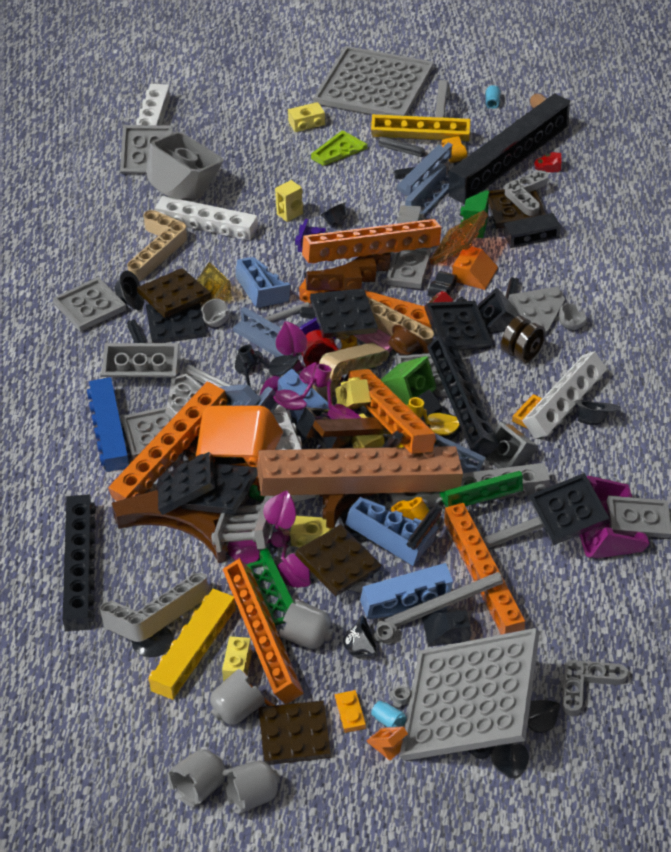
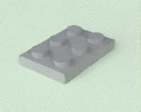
[386,248,431,289]
[607,496,671,538]

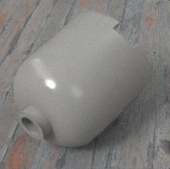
[279,598,333,650]
[210,669,265,725]
[167,750,225,807]
[223,760,280,814]

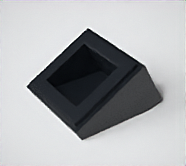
[417,390,442,417]

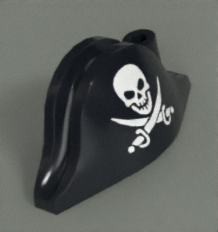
[343,615,378,658]

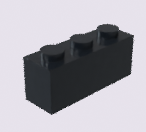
[504,213,561,248]

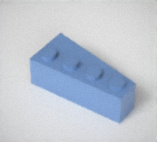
[345,497,439,566]
[360,563,453,619]

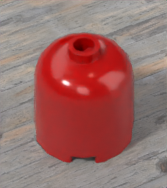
[301,330,338,367]

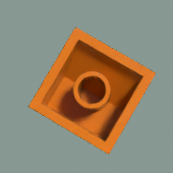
[452,245,498,290]

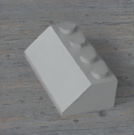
[101,343,181,377]

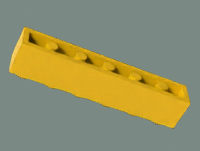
[371,114,471,141]
[148,589,236,700]

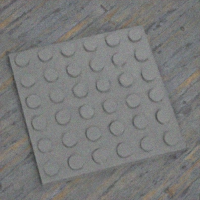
[313,46,434,116]
[400,628,540,761]

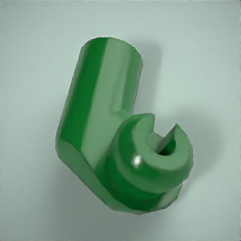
[248,485,265,502]

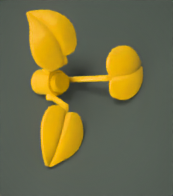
[396,397,460,448]

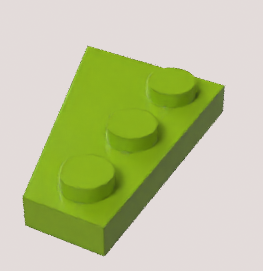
[311,130,368,166]

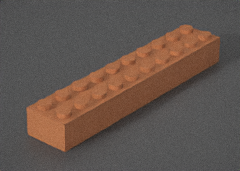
[257,446,463,496]

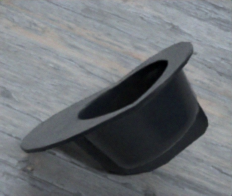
[320,202,348,225]
[115,271,144,310]
[575,400,621,425]

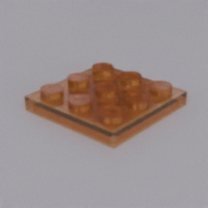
[429,210,488,265]

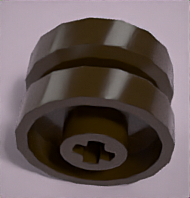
[501,316,546,363]

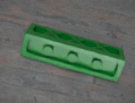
[440,471,523,507]
[246,548,294,626]

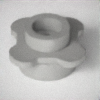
[373,621,397,645]
[389,686,411,708]

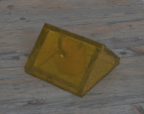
[197,262,232,305]

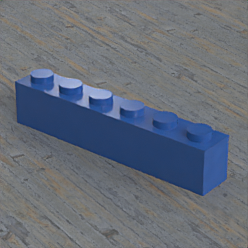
[86,377,129,472]

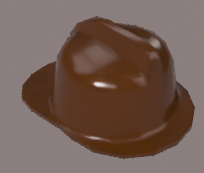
[388,325,429,355]

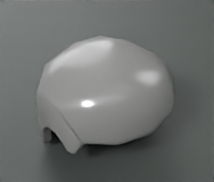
[201,299,230,327]
[559,304,587,330]

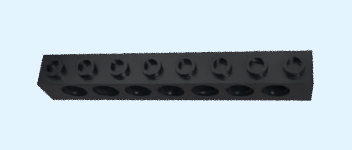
[427,335,499,458]
[62,494,96,632]

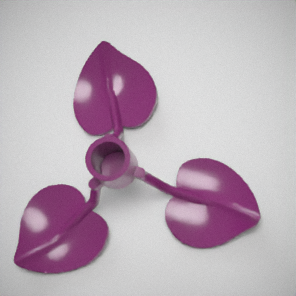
[259,321,344,396]
[274,362,361,419]
[227,491,311,588]

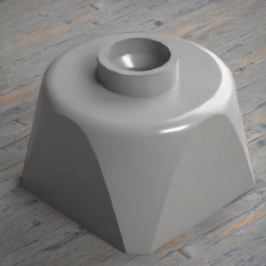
[147,131,223,201]

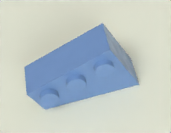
[235,257,291,308]
[278,368,330,439]

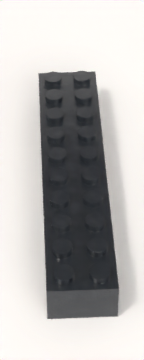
[448,93,570,204]

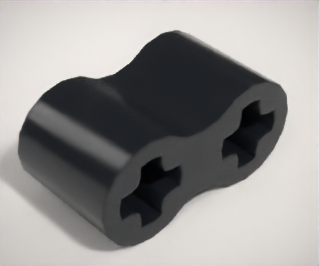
[428,271,457,298]

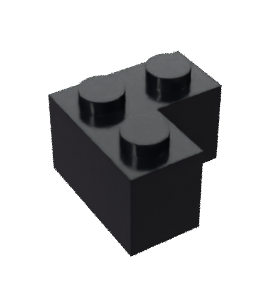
[296,407,353,449]

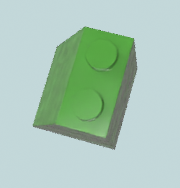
[380,356,437,405]

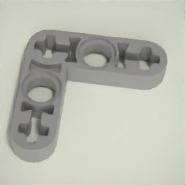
[435,80,451,118]
[505,171,548,216]
[562,660,628,716]

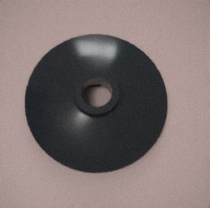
[132,626,174,657]

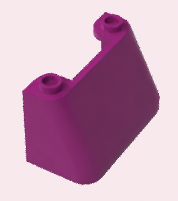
[579,475,649,559]

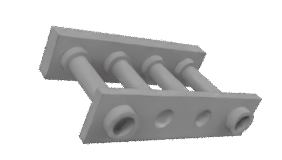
[212,496,274,552]

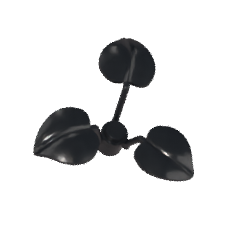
[235,344,299,393]
[491,700,560,778]

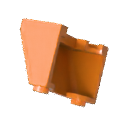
[196,406,283,467]

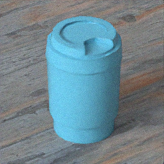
[485,85,501,109]
[371,701,406,727]

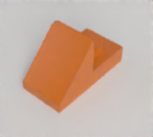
[366,727,408,761]

